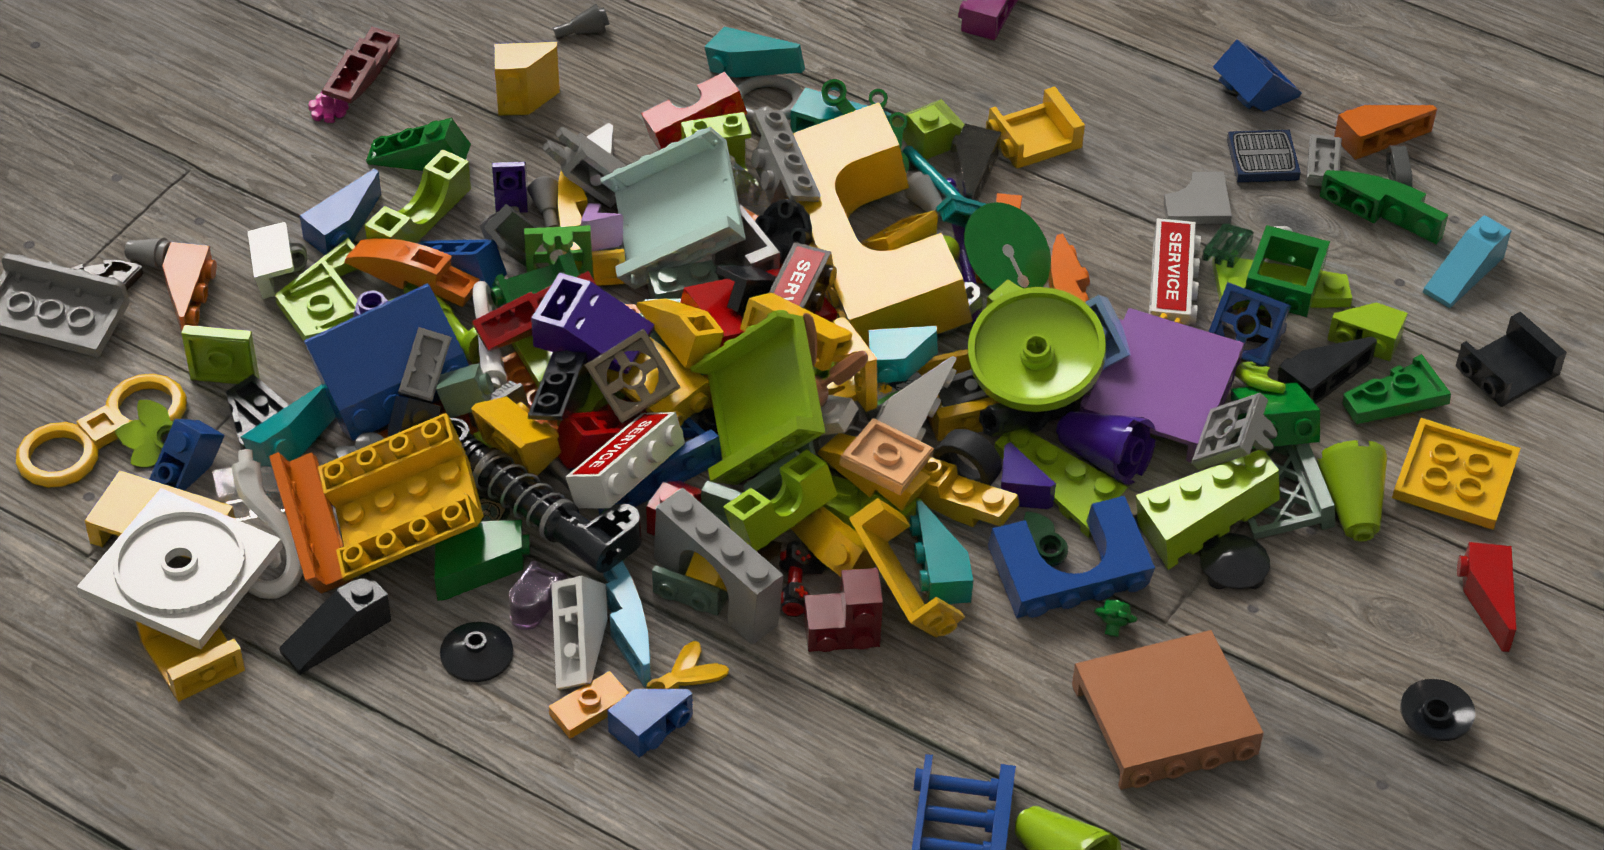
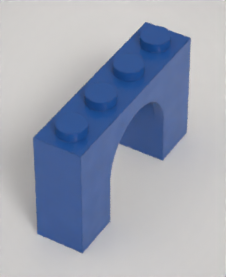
[988,496,1155,618]

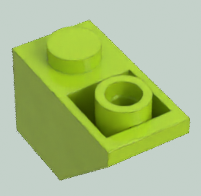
[1327,302,1408,361]

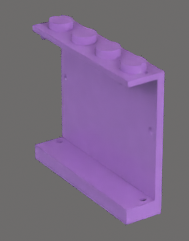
[1079,308,1244,463]

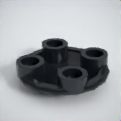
[755,199,812,264]
[1200,533,1270,590]

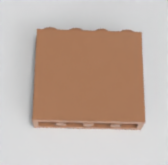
[1072,630,1264,790]

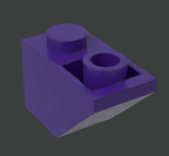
[492,162,528,213]

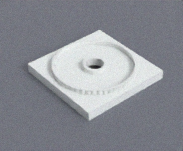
[77,488,283,649]

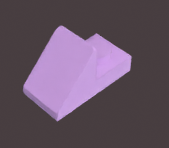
[580,203,623,251]

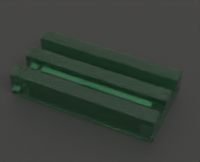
[1202,223,1254,268]

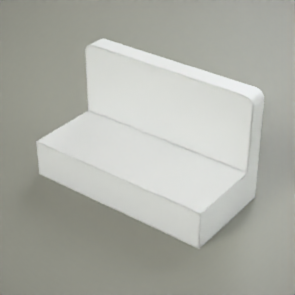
[248,222,294,299]

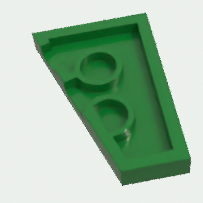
[1342,354,1451,424]

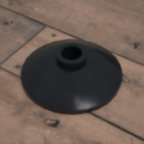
[440,622,513,682]
[1400,679,1475,741]

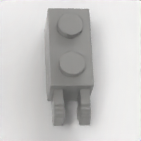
[542,126,627,208]

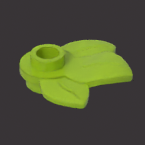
[115,400,174,468]

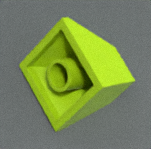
[892,99,975,160]

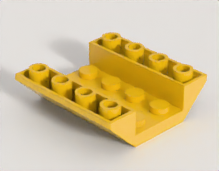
[318,413,484,581]

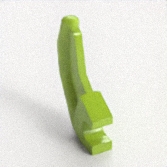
[1235,361,1286,394]

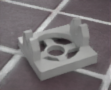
[1192,393,1278,470]

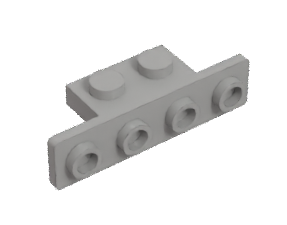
[751,110,821,203]

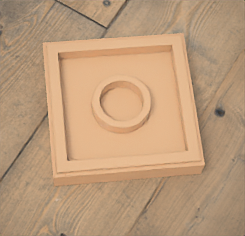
[839,418,934,496]

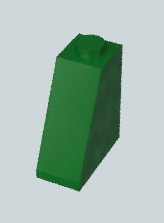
[434,520,530,601]

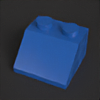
[1213,39,1302,112]

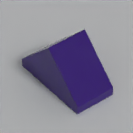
[1000,442,1056,509]

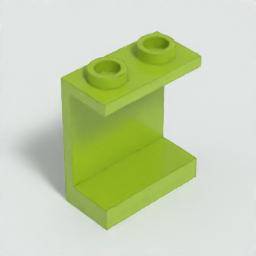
[681,112,751,191]

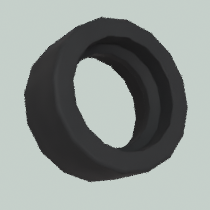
[933,429,1002,486]

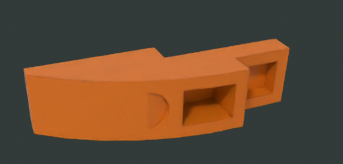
[1049,233,1090,302]
[345,238,480,307]

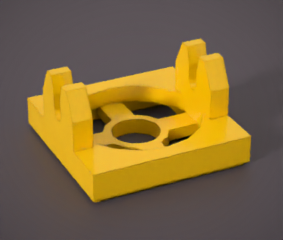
[827,317,878,412]

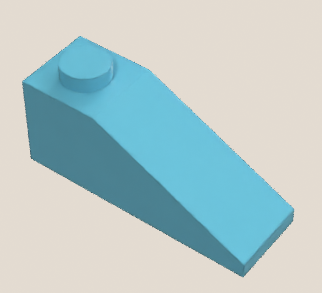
[1423,215,1512,308]

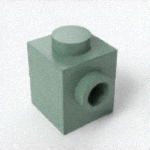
[436,363,494,418]

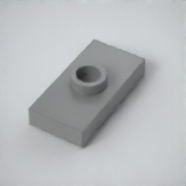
[1306,134,1342,186]
[398,327,452,404]

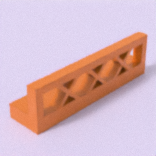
[269,452,353,594]

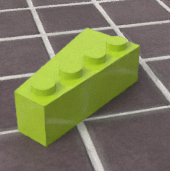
[1136,450,1280,570]

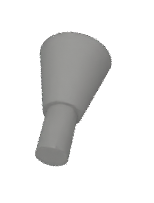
[527,176,559,227]

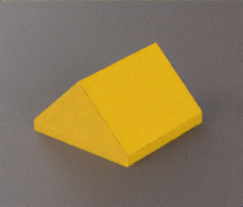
[860,210,938,251]

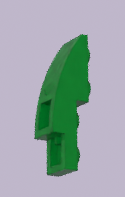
[1319,170,1448,245]

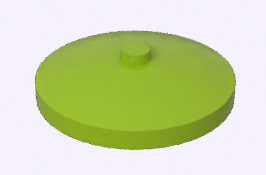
[968,287,1106,412]

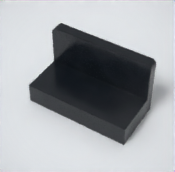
[715,266,777,312]

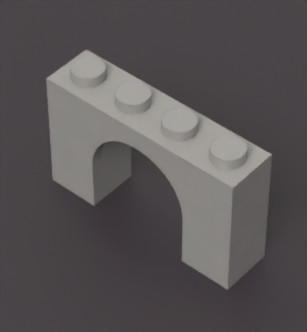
[654,488,783,645]

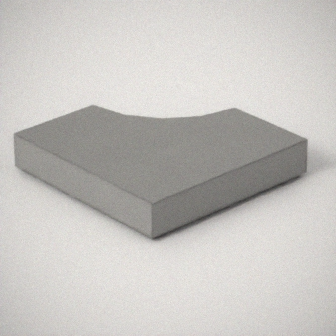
[1163,171,1232,224]

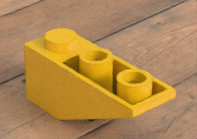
[636,298,724,369]

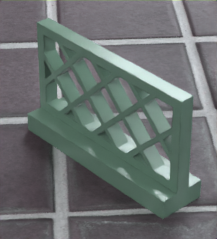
[1223,426,1335,540]

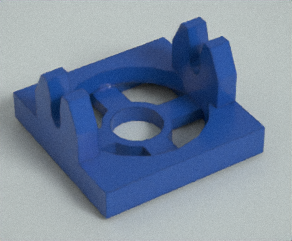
[1209,282,1291,367]

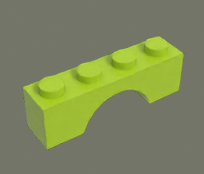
[365,150,471,243]

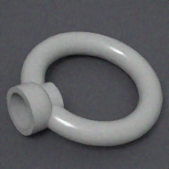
[737,75,803,135]

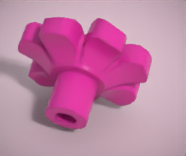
[308,91,349,123]

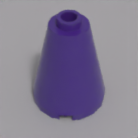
[1056,411,1156,485]

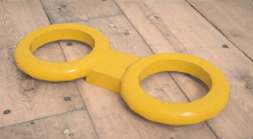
[15,373,187,488]

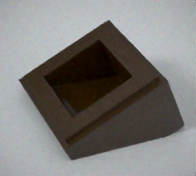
[1235,307,1271,343]

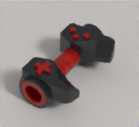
[780,541,826,617]

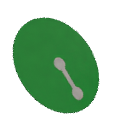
[964,202,1051,291]

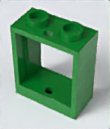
[1244,225,1330,317]

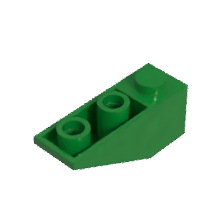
[366,117,471,171]

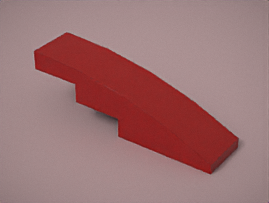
[472,271,596,352]

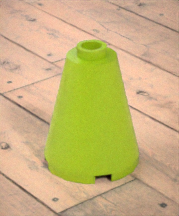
[1317,440,1387,542]
[1015,806,1121,850]

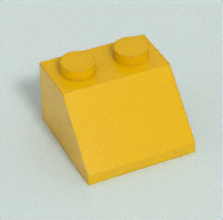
[495,42,560,116]
[471,396,561,479]

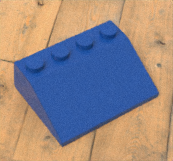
[304,283,469,441]

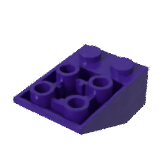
[531,272,655,374]

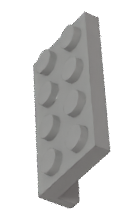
[0,253,130,358]

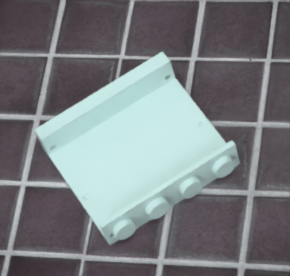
[600,127,746,289]

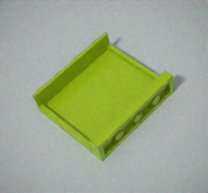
[690,310,825,485]

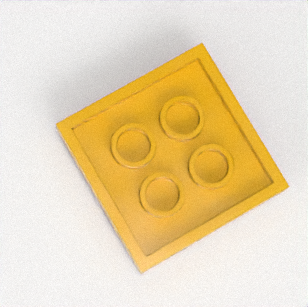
[1392,418,1521,530]

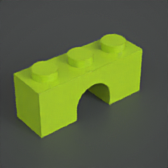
[723,449,838,551]

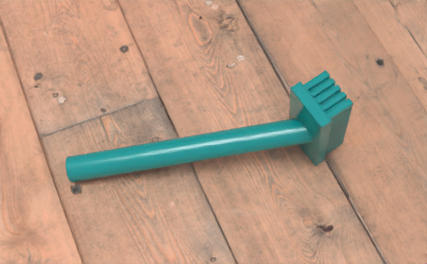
[903,146,986,227]

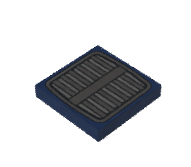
[1227,129,1301,183]

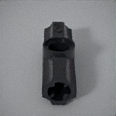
[979,401,1075,437]

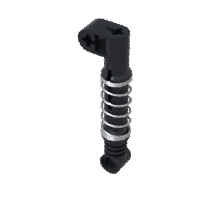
[450,418,642,573]

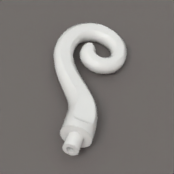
[473,281,507,390]
[232,449,303,599]

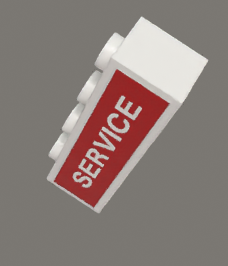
[1149,218,1201,326]
[566,412,685,508]

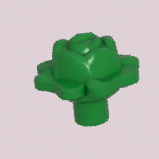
[1094,599,1137,637]

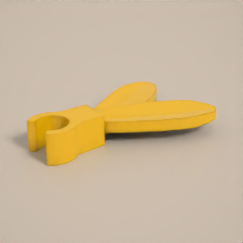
[646,641,729,689]

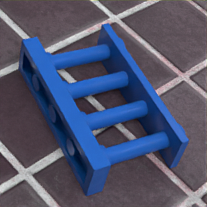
[912,754,1016,850]

